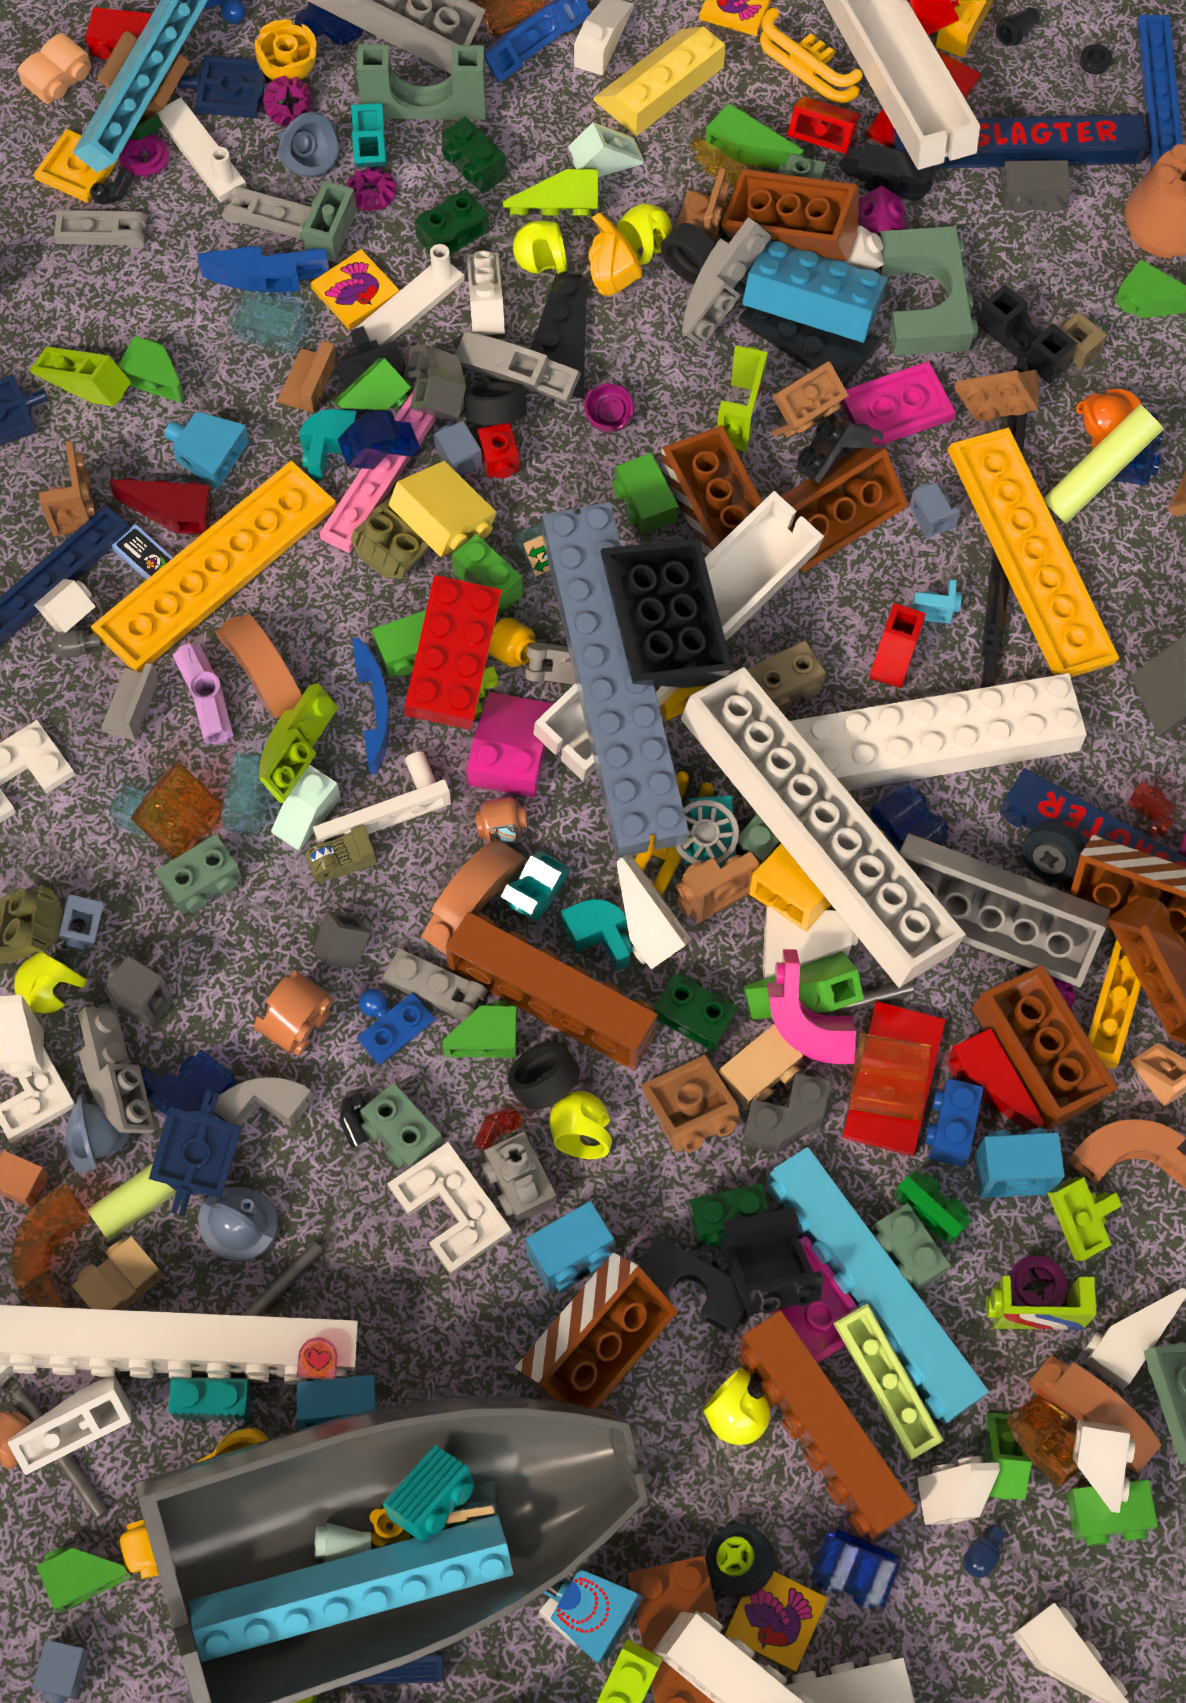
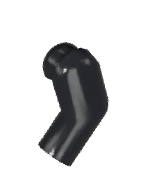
[90,168,134,205]
[339,1093,368,1148]

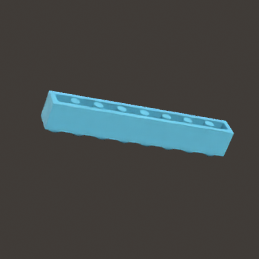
[72,0,208,173]
[766,1147,989,1426]
[189,1515,514,1662]

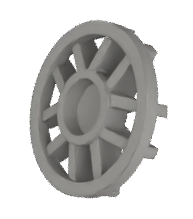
[675,800,739,864]

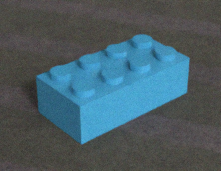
[742,240,888,343]

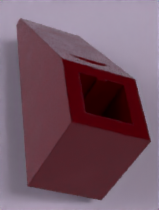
[109,477,213,535]

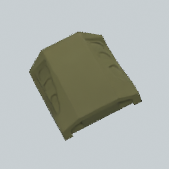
[351,496,432,579]
[0,885,63,965]

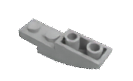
[682,217,772,348]
[455,332,581,404]
[78,1007,155,1133]

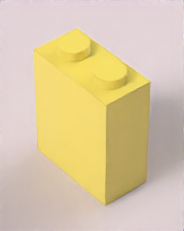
[389,461,497,557]

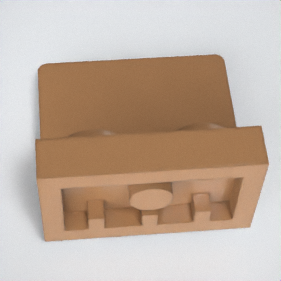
[98,31,190,116]
[676,167,730,244]
[771,361,849,438]
[955,370,1040,421]
[39,441,96,537]

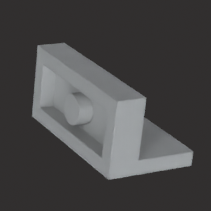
[101,663,159,740]

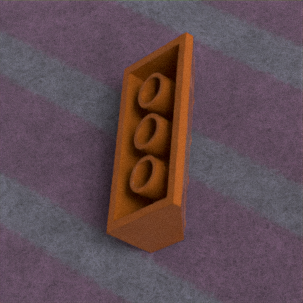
[721,169,859,261]
[781,446,909,573]
[1107,896,1186,1045]
[972,965,1118,1131]

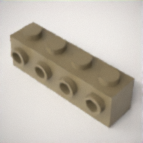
[686,641,826,712]

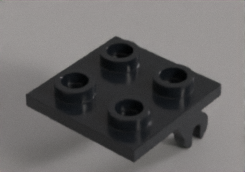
[795,414,884,483]

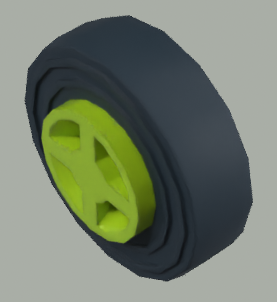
[705,1524,776,1597]

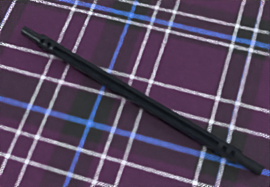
[981,339,1032,688]

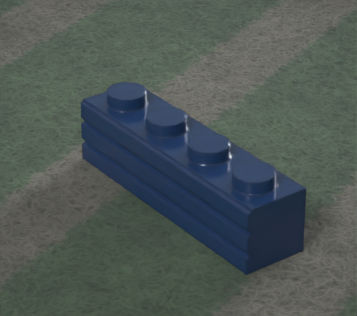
[346,1651,444,1685]

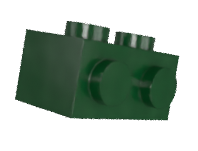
[441,116,507,194]
[414,189,489,255]
[653,973,738,1053]
[688,1183,770,1246]

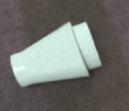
[314,1523,371,1563]

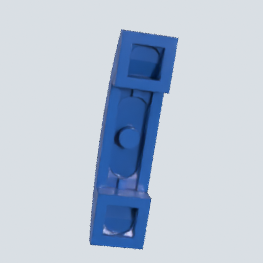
[484,0,591,83]
[352,637,390,775]

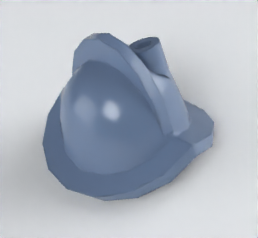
[278,111,338,178]
[66,1093,130,1173]
[198,1187,278,1261]

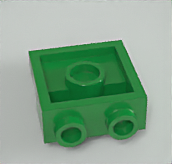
[894,1170,972,1247]

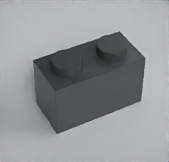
[1001,160,1071,213]
[106,955,174,1029]

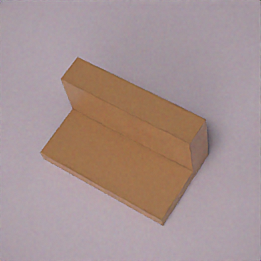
[277,341,337,413]

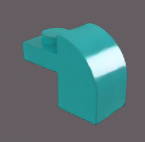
[351,103,387,168]
[299,409,359,481]
[501,851,571,921]
[561,899,633,971]

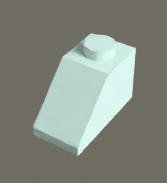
[568,122,645,177]
[271,765,341,851]

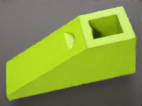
[503,169,598,216]

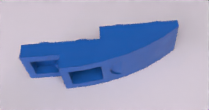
[197,246,329,292]

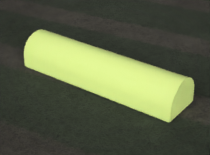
[1043,404,1164,523]
[87,1163,176,1241]
[833,1304,944,1460]

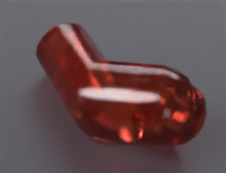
[473,1109,522,1151]

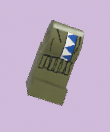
[305,824,377,882]

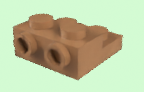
[676,851,759,924]
[641,1055,741,1153]

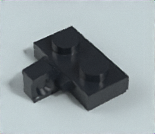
[335,326,405,390]

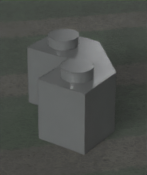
[403,344,466,419]
[742,1073,831,1153]

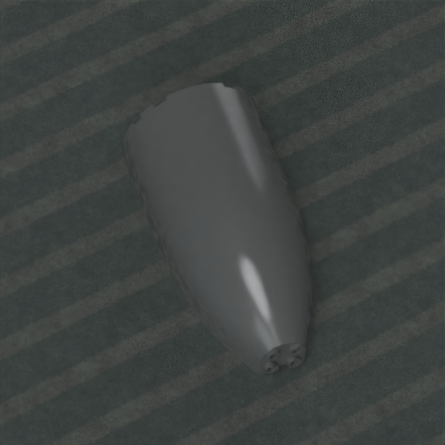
[134,1396,650,1703]

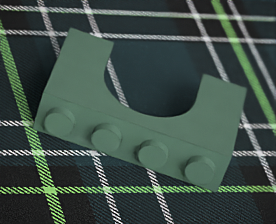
[356,44,486,120]
[879,226,978,356]

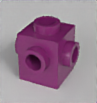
[858,186,906,236]

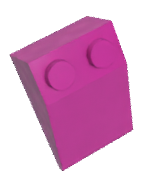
[466,692,554,798]

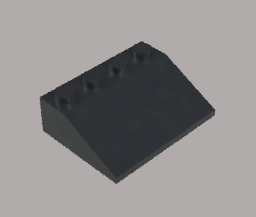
[600,538,733,688]

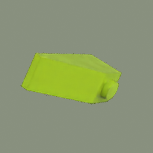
[29,346,131,407]

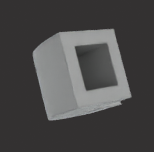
[214,1077,314,1128]

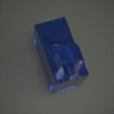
[141,1049,238,1120]

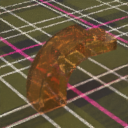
[12,1184,89,1308]

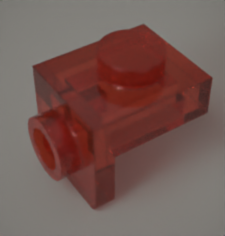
[1127,782,1176,839]

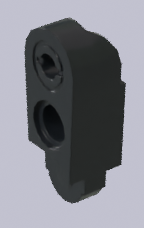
[840,143,937,201]

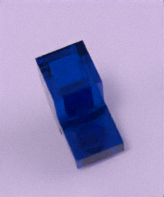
[295,2,363,46]
[337,411,421,470]

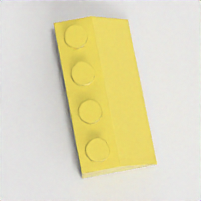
[594,26,725,137]

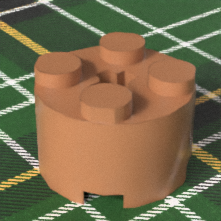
[254,970,334,1056]

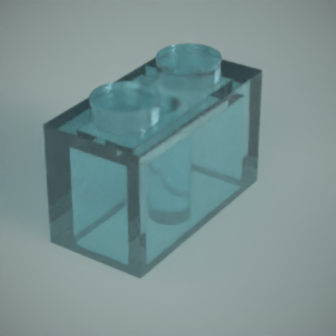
[230,290,308,357]
[221,752,269,836]

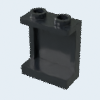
[720,1208,824,1315]

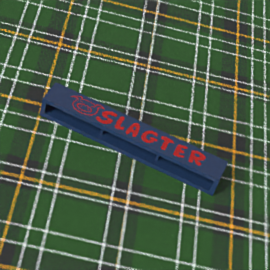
[892,114,1147,169]
[999,768,1186,867]

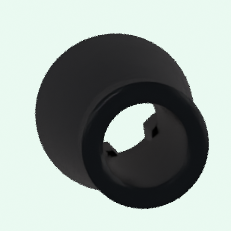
[996,7,1040,46]

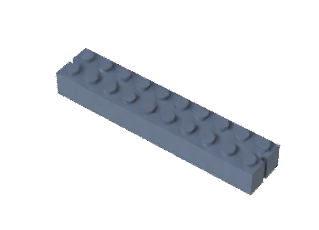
[541,502,689,858]

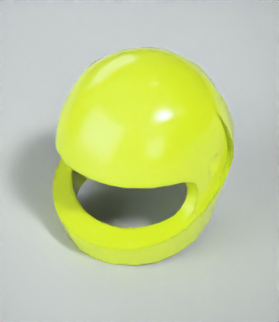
[616,203,673,265]
[513,221,567,274]
[14,951,88,1014]
[549,1091,612,1159]
[703,1367,770,1445]

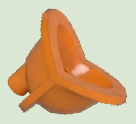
[1076,389,1141,449]

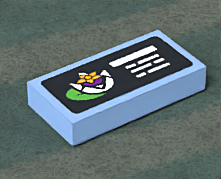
[112,524,173,580]

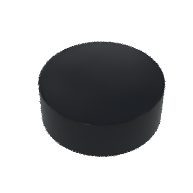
[1080,44,1112,75]

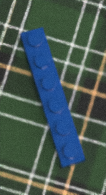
[1137,15,1183,168]

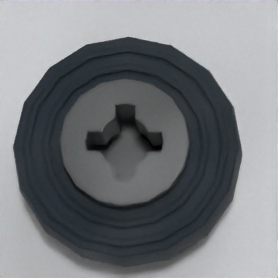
[1022,822,1085,883]

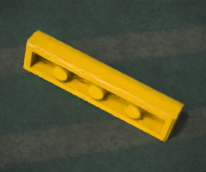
[1088,939,1141,1069]

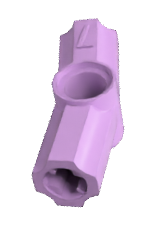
[172,643,234,745]

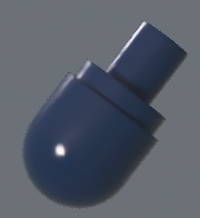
[963,1525,1006,1578]

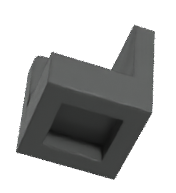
[313,911,371,969]

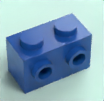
[925,1078,983,1167]

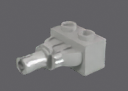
[481,1131,557,1223]

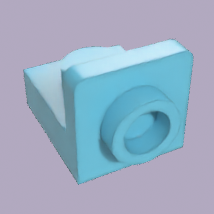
[911,579,962,624]

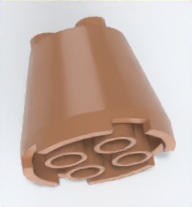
[1124,144,1186,259]

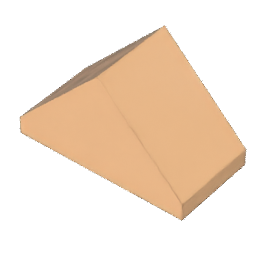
[1130,1042,1186,1107]

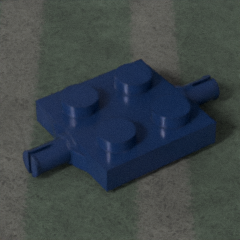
[178,56,270,119]
[0,374,49,446]
[148,1090,242,1216]

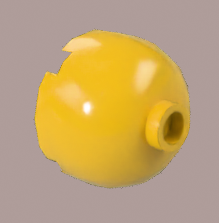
[254,19,317,80]

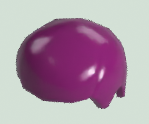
[584,382,635,433]

